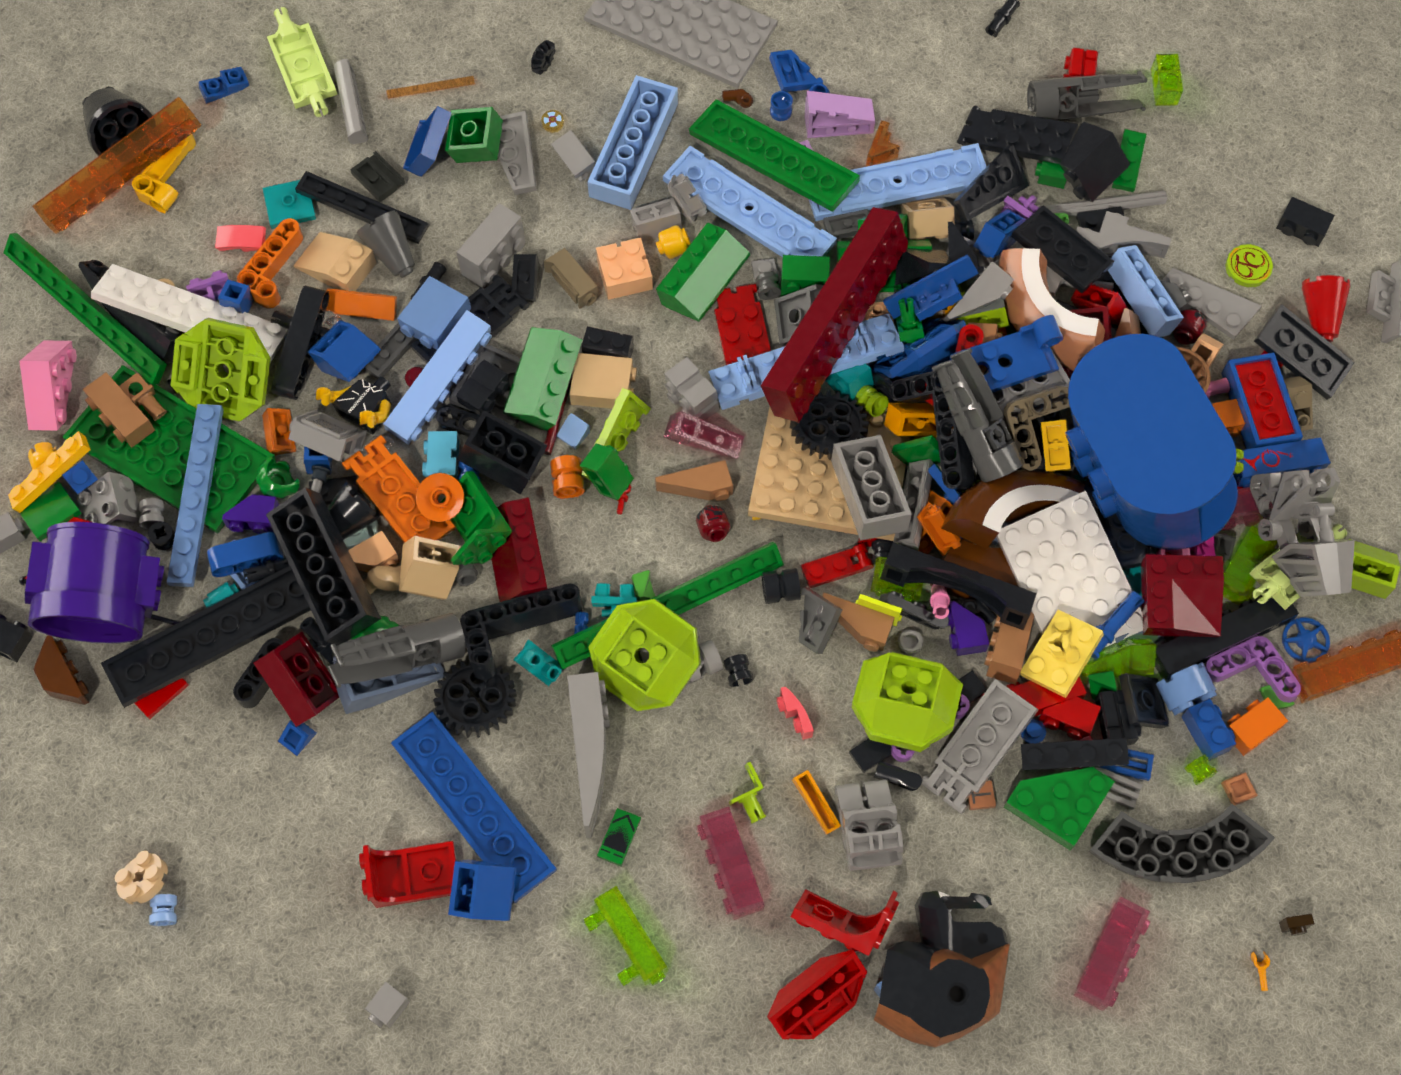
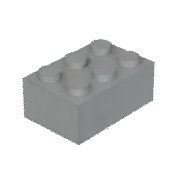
[456,203,525,289]

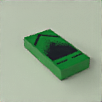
[597,808,641,867]

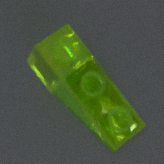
[1081,638,1156,677]

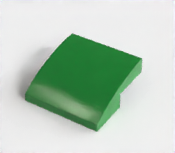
[891,435,957,467]
[20,481,82,542]

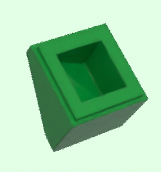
[1088,671,1117,700]

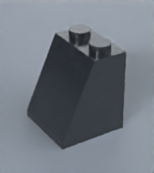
[1060,122,1130,202]
[893,248,952,310]

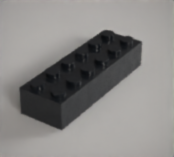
[266,488,381,645]

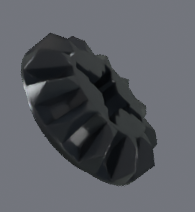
[531,40,556,75]

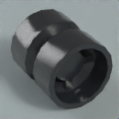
[761,568,801,604]

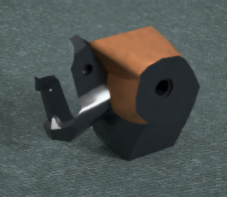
[874,891,1009,1047]

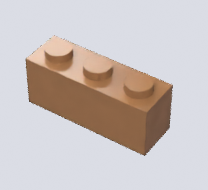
[83,372,155,448]
[984,612,1034,685]

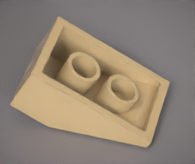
[294,232,377,291]

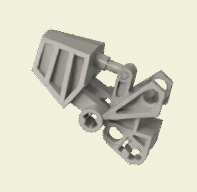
[1250,468,1355,597]

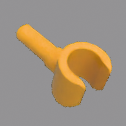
[1251,951,1270,991]

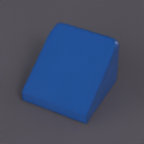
[278,720,317,756]

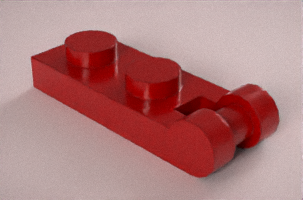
[801,544,874,589]

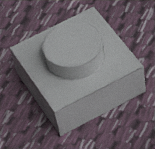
[751,258,777,284]

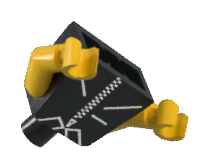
[316,376,392,435]

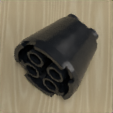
[82,86,157,164]

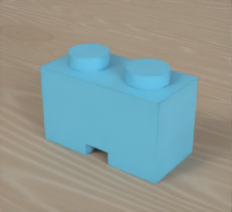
[422,431,460,479]

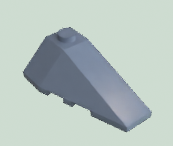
[333,657,444,714]

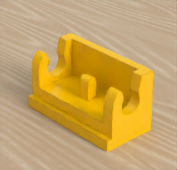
[1041,419,1072,472]

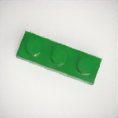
[1112,129,1147,193]

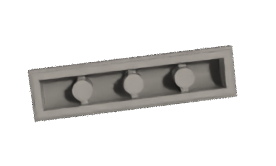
[334,58,368,144]
[893,459,934,551]

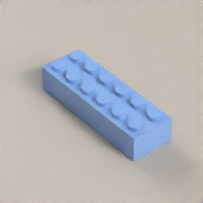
[588,75,678,210]

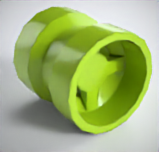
[855,385,889,417]

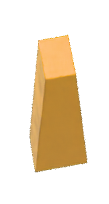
[792,770,841,835]

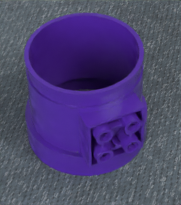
[25,522,164,643]

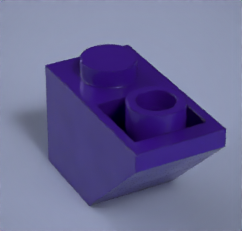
[222,494,280,534]
[947,601,989,656]

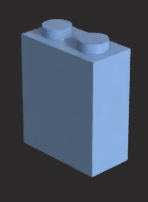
[397,276,471,350]

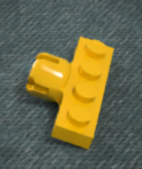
[8,431,91,513]

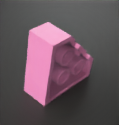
[19,340,77,431]

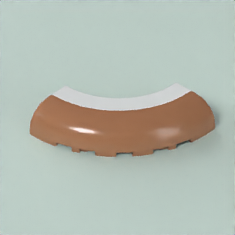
[999,248,1105,371]

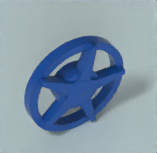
[1282,618,1330,663]

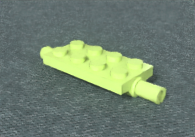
[267,7,337,117]
[1249,524,1347,610]

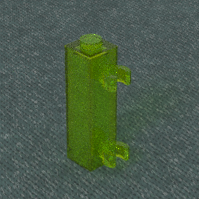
[584,886,668,986]

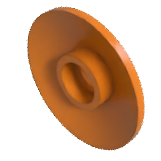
[416,473,464,522]

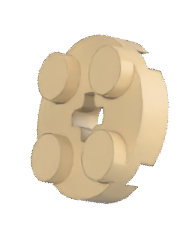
[114,850,168,905]

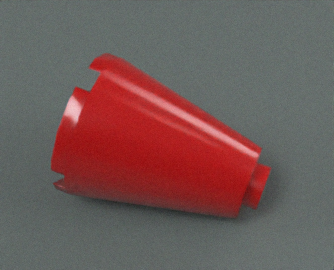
[1302,275,1351,342]

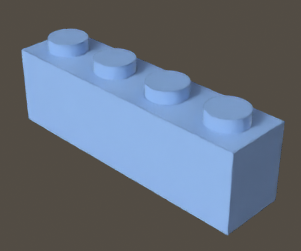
[1108,245,1184,337]

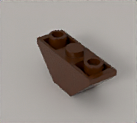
[33,635,89,705]

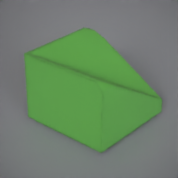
[632,570,655,602]

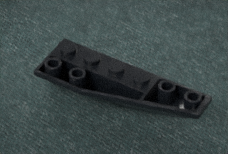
[78,260,185,364]

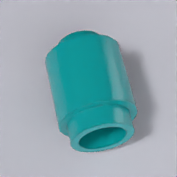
[203,581,240,608]

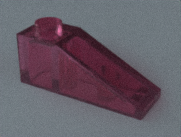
[664,411,744,459]

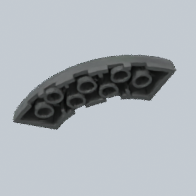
[1089,804,1275,883]

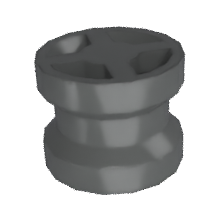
[755,272,781,300]

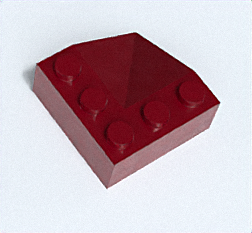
[1141,554,1224,637]

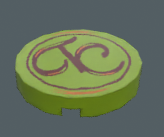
[1225,244,1273,287]

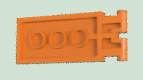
[341,435,455,543]

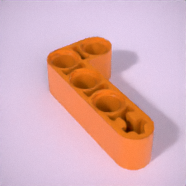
[237,218,303,308]

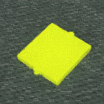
[855,594,902,626]

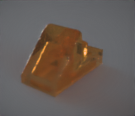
[866,120,900,167]

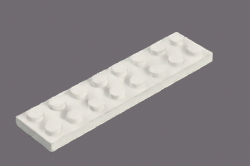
[91,264,289,363]

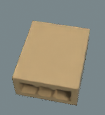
[570,353,637,409]

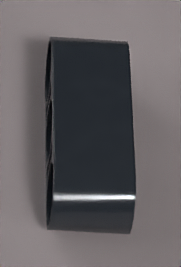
[233,638,283,708]

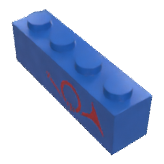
[1233,437,1331,489]

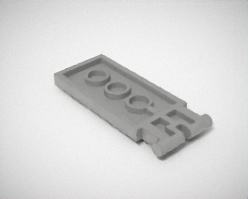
[922,679,1038,814]

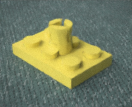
[1020,610,1104,698]

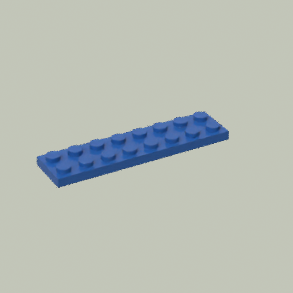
[391,712,557,903]

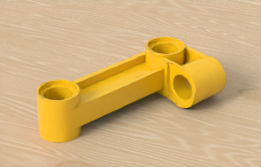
[132,124,196,214]

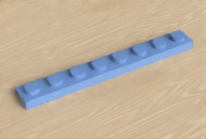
[167,404,224,587]

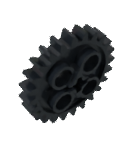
[790,390,869,460]
[433,661,517,738]

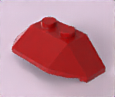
[767,950,867,1039]

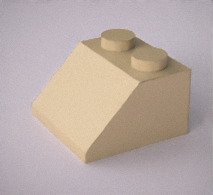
[900,197,955,240]

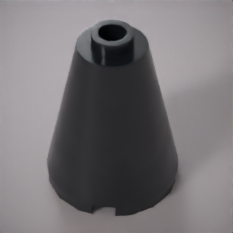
[328,481,381,540]

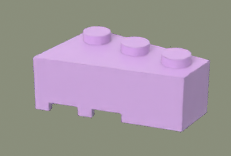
[804,91,875,138]

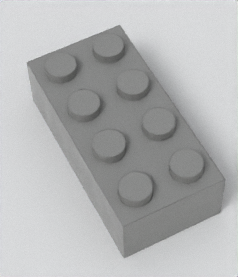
[831,435,912,541]

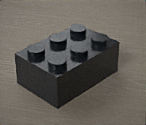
[456,410,548,495]

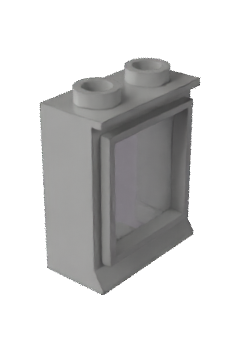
[289,409,367,461]

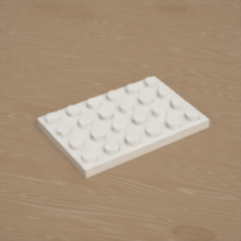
[996,491,1143,647]

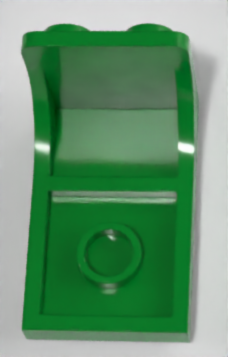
[440,471,512,565]

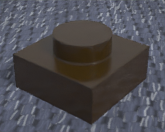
[1279,914,1315,936]

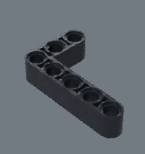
[889,371,974,490]
[460,583,583,680]

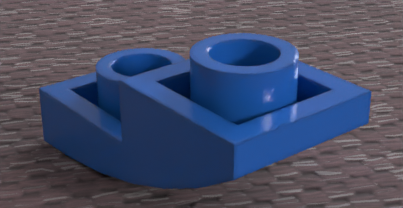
[199,67,249,104]

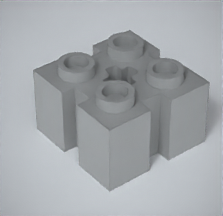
[664,357,720,426]

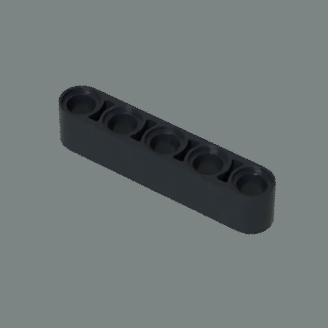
[271,285,330,400]

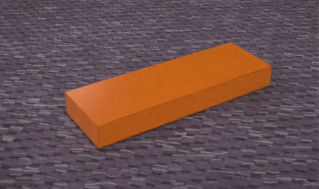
[326,288,397,321]

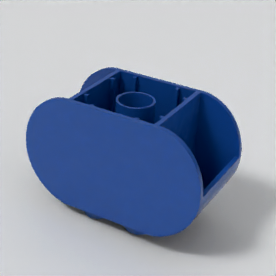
[1065,334,1238,550]

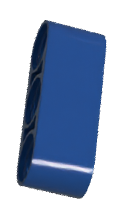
[207,532,283,577]

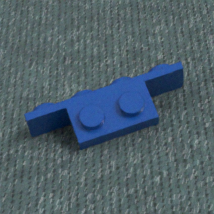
[883,255,979,321]

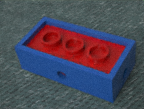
[1221,353,1303,449]

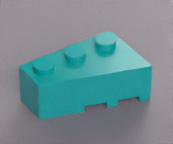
[825,364,874,407]

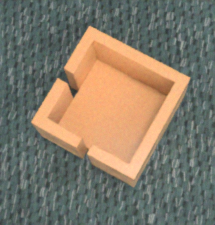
[596,238,653,300]

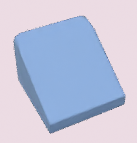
[557,413,590,450]

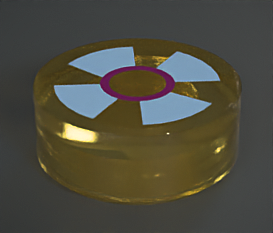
[541,110,564,133]

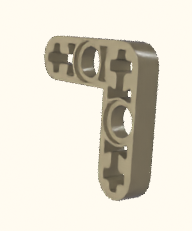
[1003,386,1069,471]

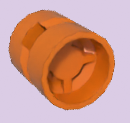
[550,455,585,499]

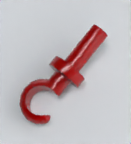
[617,485,631,515]

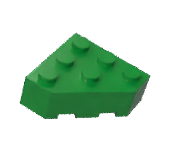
[1003,767,1115,851]

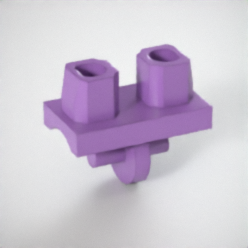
[1001,195,1039,220]
[186,270,229,302]

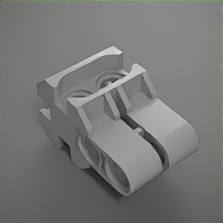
[835,779,903,871]

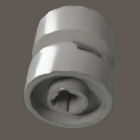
[689,640,723,683]

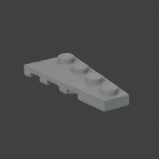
[1161,268,1262,340]

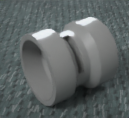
[139,498,165,530]

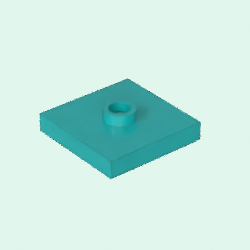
[263,180,316,229]

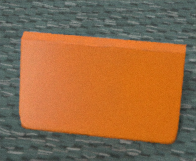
[262,408,296,456]

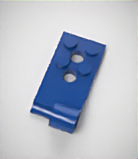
[950,315,1063,393]

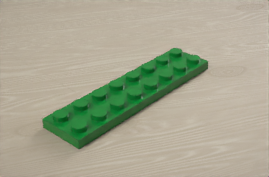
[689,99,860,212]

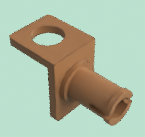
[119,373,167,421]

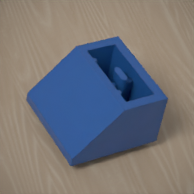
[308,320,381,382]
[448,859,517,921]

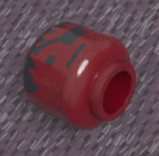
[1172,309,1207,345]
[696,505,731,542]

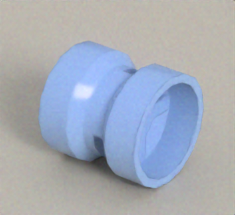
[149,894,177,926]

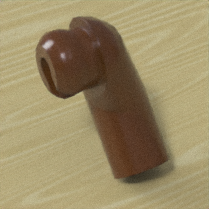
[722,89,753,108]

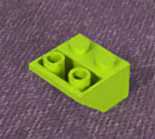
[1348,539,1400,599]

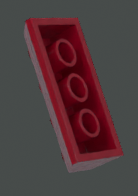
[491,497,548,602]

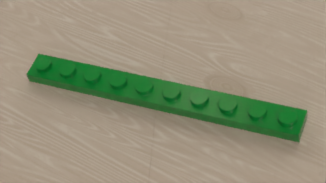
[3,233,167,385]
[551,542,784,670]

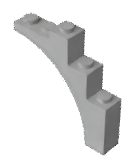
[1046,211,1172,299]

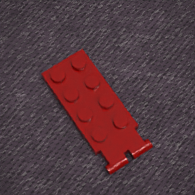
[714,284,771,365]

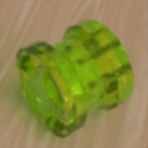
[1184,754,1218,786]

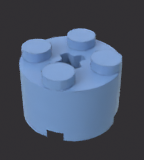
[1156,662,1217,716]

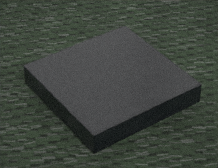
[1119,673,1169,729]

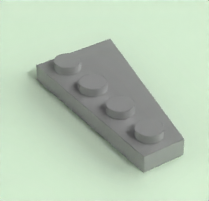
[498,111,537,195]

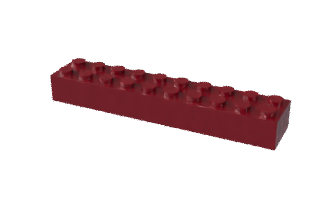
[761,207,908,423]

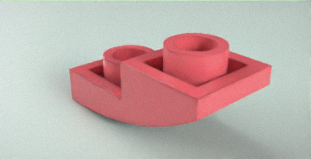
[215,225,266,252]
[776,687,814,740]

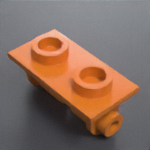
[916,502,961,556]

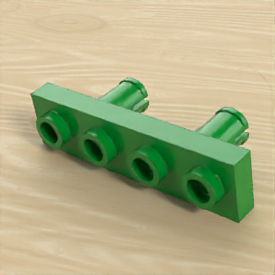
[895,283,924,343]

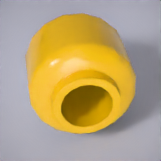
[655,225,691,259]

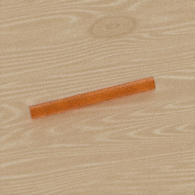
[386,76,475,99]

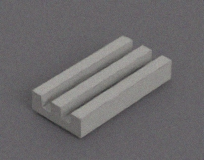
[1094,766,1143,810]

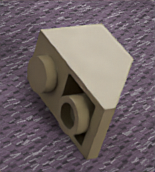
[1284,376,1313,431]

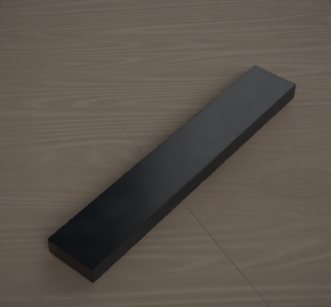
[295,171,429,244]
[849,670,987,774]

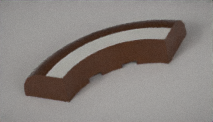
[941,469,1085,549]

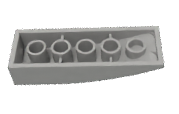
[567,672,610,838]

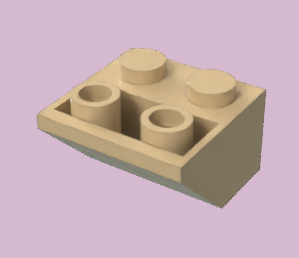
[399,536,460,600]

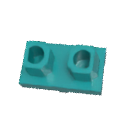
[591,583,638,617]
[513,640,562,686]

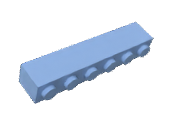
[383,310,492,445]

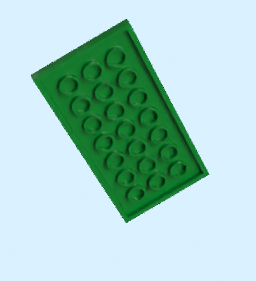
[62,365,276,534]

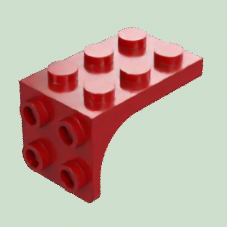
[359,841,456,908]
[790,889,900,956]

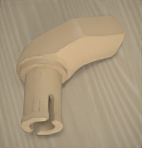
[363,565,401,594]

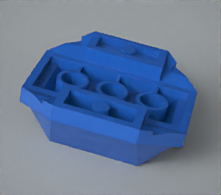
[868,318,966,380]

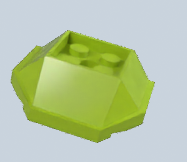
[171,318,270,421]
[589,599,701,711]
[851,652,963,752]

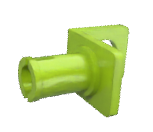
[729,762,766,824]

